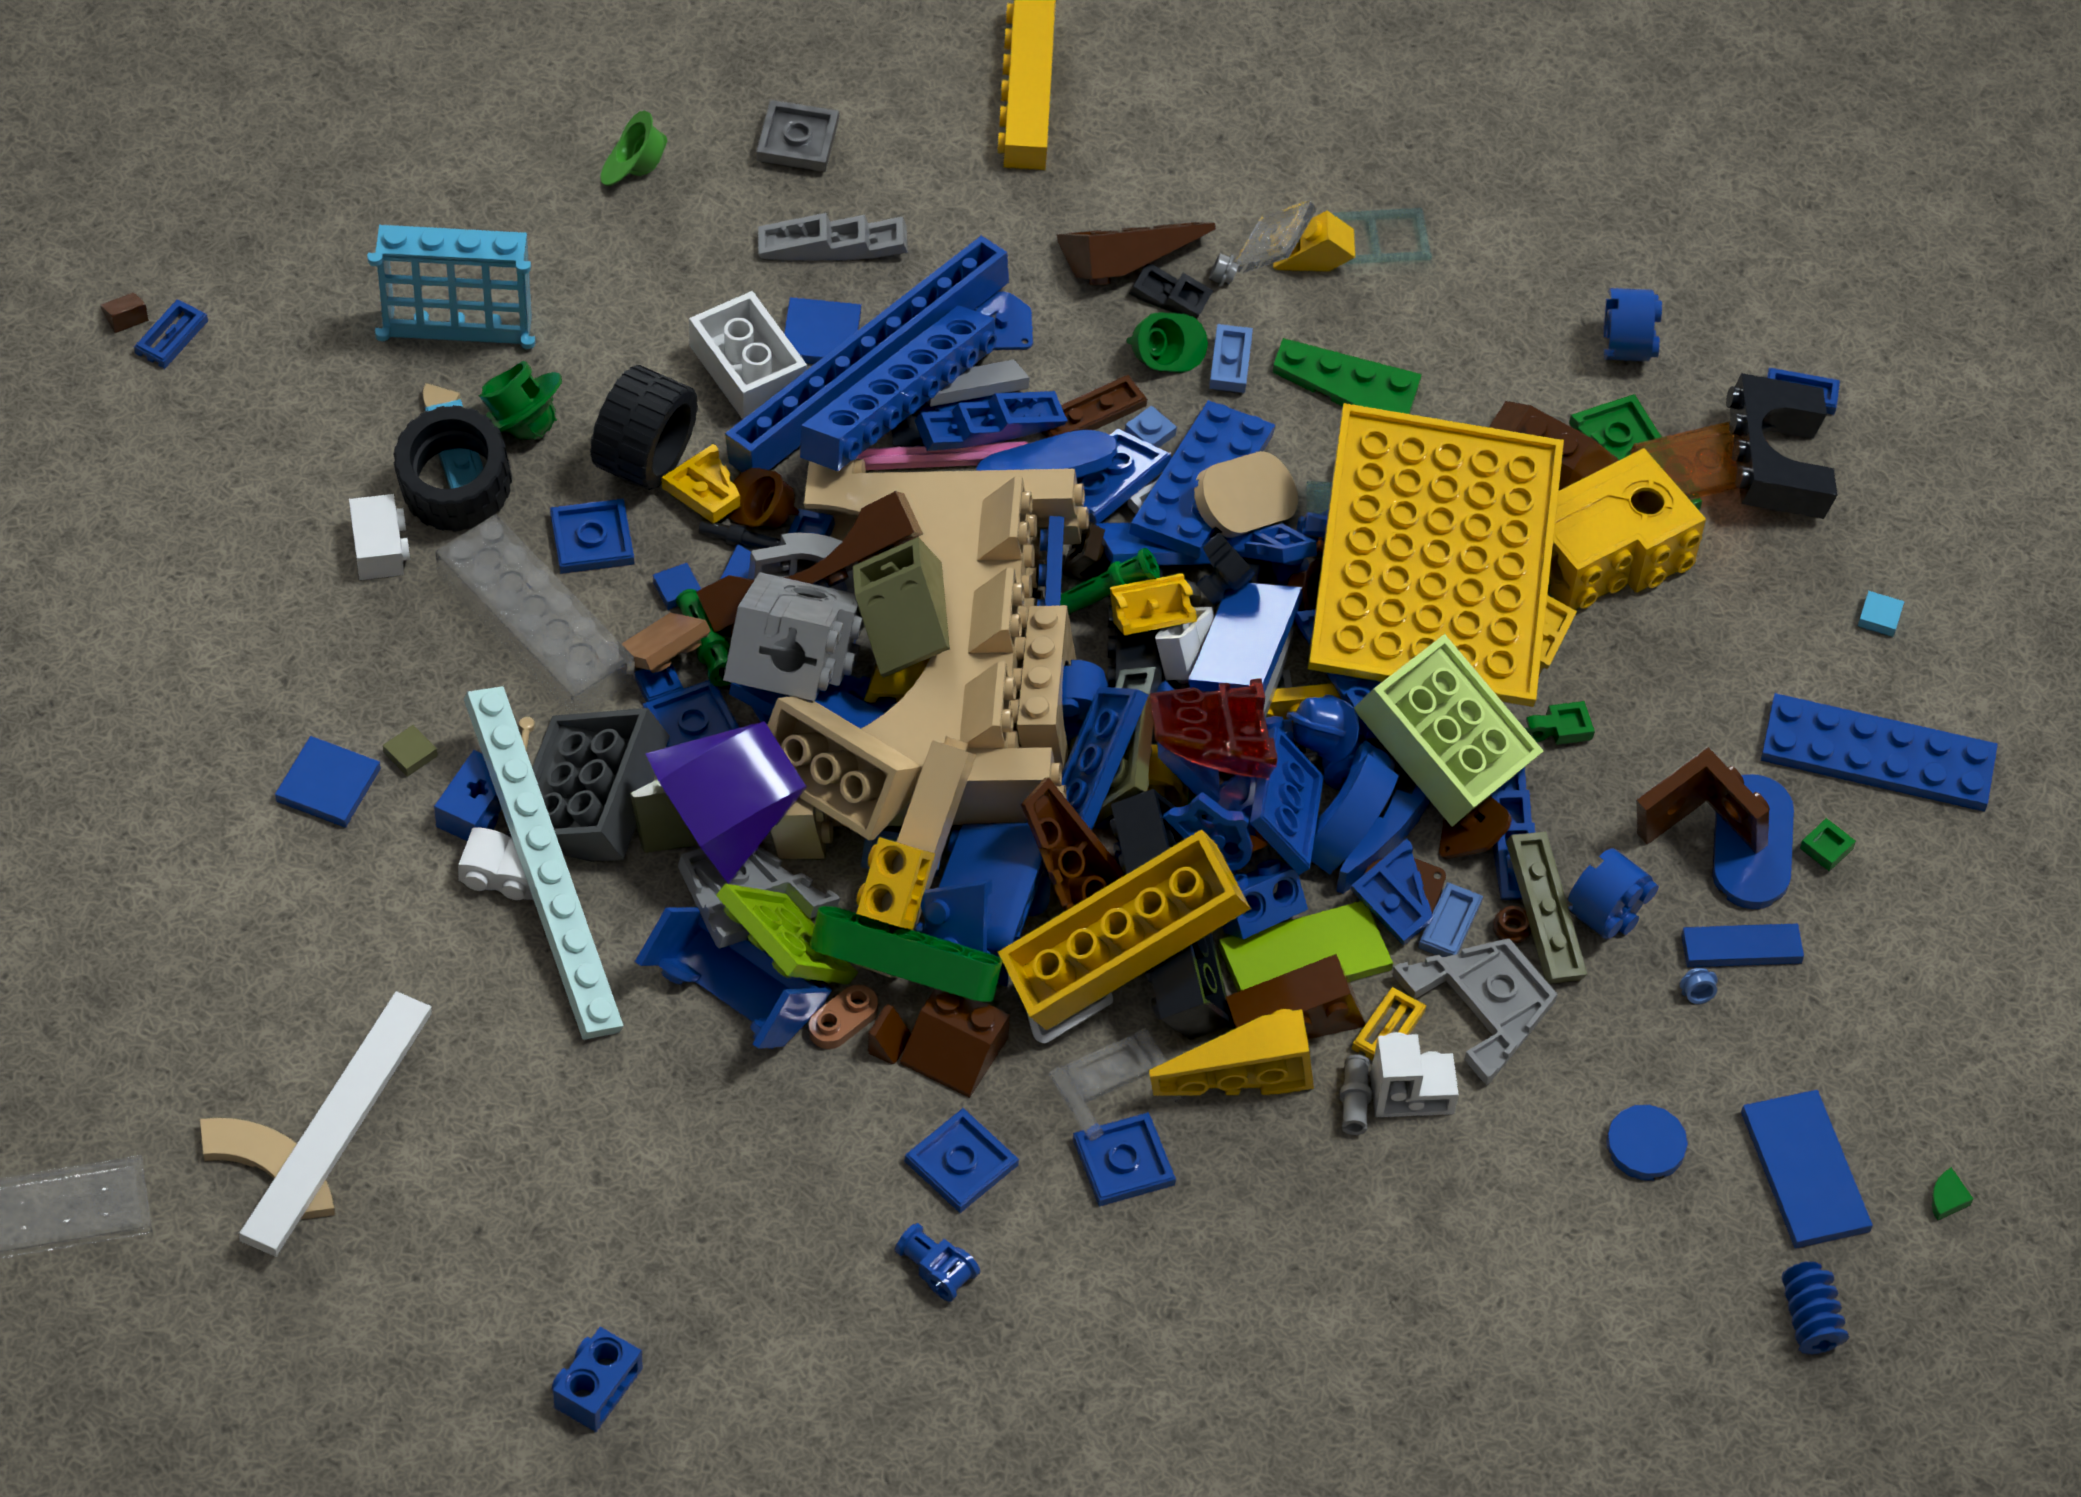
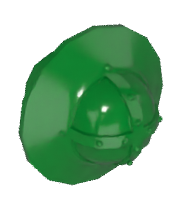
[478,361,562,441]

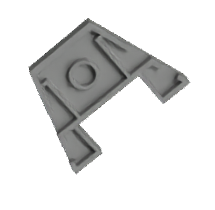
[678,847,840,949]
[1392,938,1558,1085]

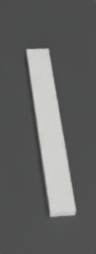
[239,991,432,1257]

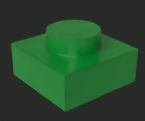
[1800,818,1856,872]

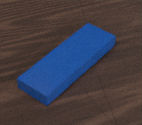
[1681,923,1804,968]

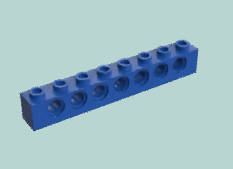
[800,305,997,471]

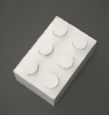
[689,291,807,419]

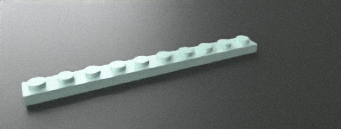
[464,686,623,1040]

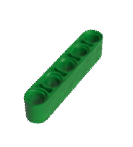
[810,906,1002,1002]

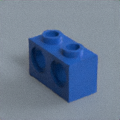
[1222,859,1308,939]
[551,1327,643,1432]

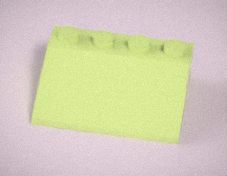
[1354,634,1543,827]

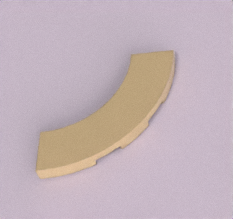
[200,1118,335,1220]

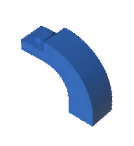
[1311,740,1399,874]

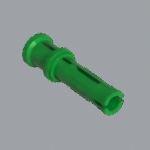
[1060,548,1160,615]
[676,589,732,687]

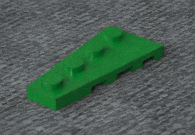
[1272,338,1422,414]
[1569,394,1702,510]

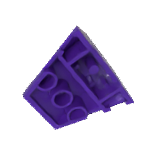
[645,721,807,884]

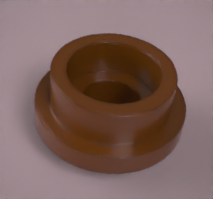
[1493,906,1531,944]

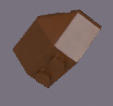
[1489,401,1619,491]

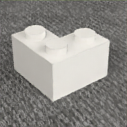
[1370,1032,1459,1117]

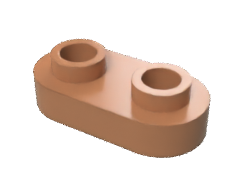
[809,985,878,1049]

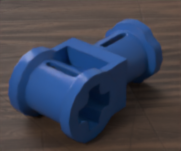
[895,1223,980,1302]

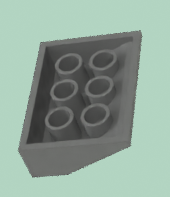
[506,708,670,862]

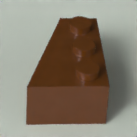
[1226,954,1366,1040]

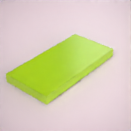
[1218,901,1393,992]

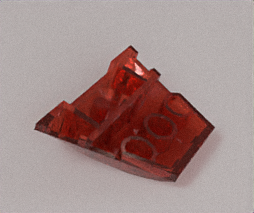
[1149,678,1278,778]

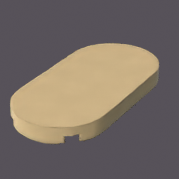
[1194,452,1298,538]

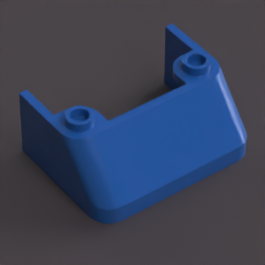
[635,907,832,1049]

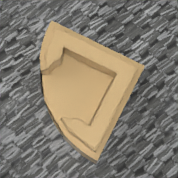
[423,383,460,407]

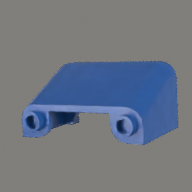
[915,823,1048,987]

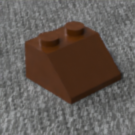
[900,988,1010,1098]

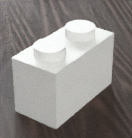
[349,494,410,580]

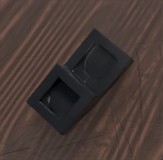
[1129,263,1213,319]

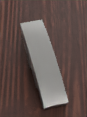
[758,213,908,260]

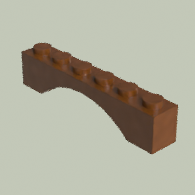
[696,491,923,637]

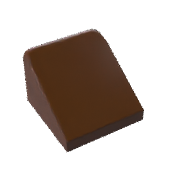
[100,292,149,333]
[868,1004,911,1064]

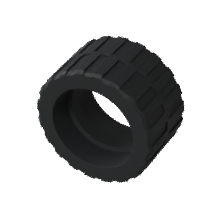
[590,365,698,490]
[393,405,512,532]

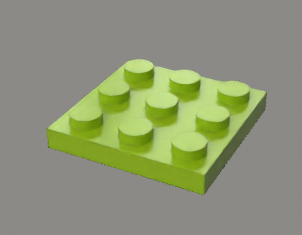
[716,884,858,984]

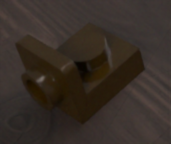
[1063,524,1106,581]

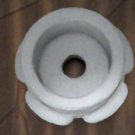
[1209,253,1238,287]

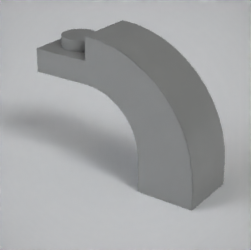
[748,533,855,594]

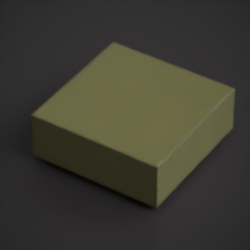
[383,725,438,777]

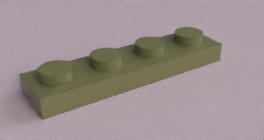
[1506,831,1587,984]

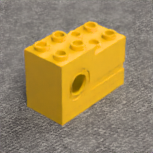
[1549,448,1706,610]

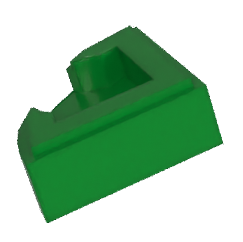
[1932,1167,1974,1221]

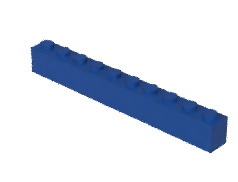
[725,235,1009,472]

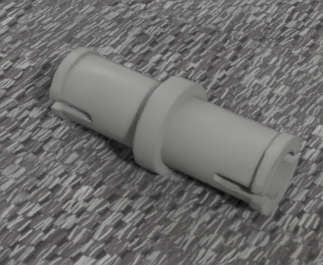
[1340,1054,1372,1135]

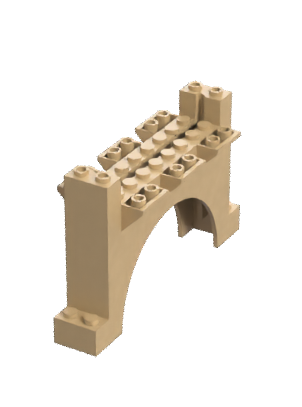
[771,456,1089,859]

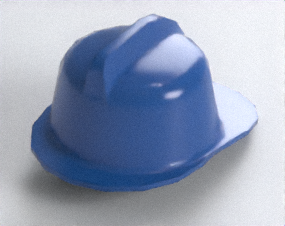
[1286,694,1359,762]

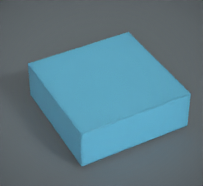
[1858,591,1904,637]

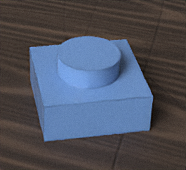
[1125,405,1177,448]

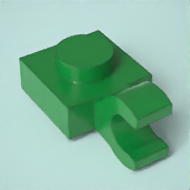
[1525,701,1595,745]

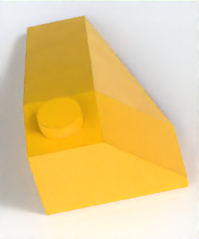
[1149,1009,1314,1096]

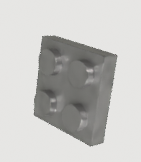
[756,100,839,172]

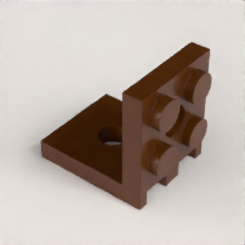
[1636,747,1770,854]

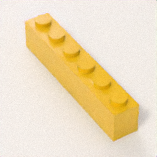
[997,0,1056,170]

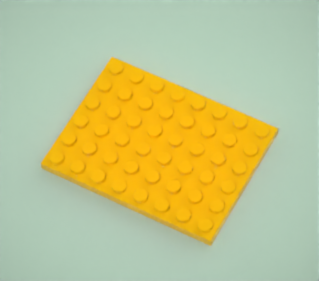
[1308,403,1564,707]

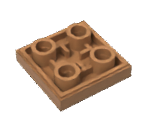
[611,612,711,673]

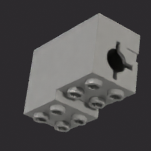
[723,572,864,701]

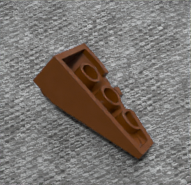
[1057,222,1216,285]
[1021,777,1125,912]

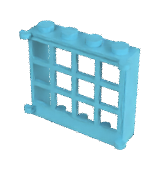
[367,225,536,349]

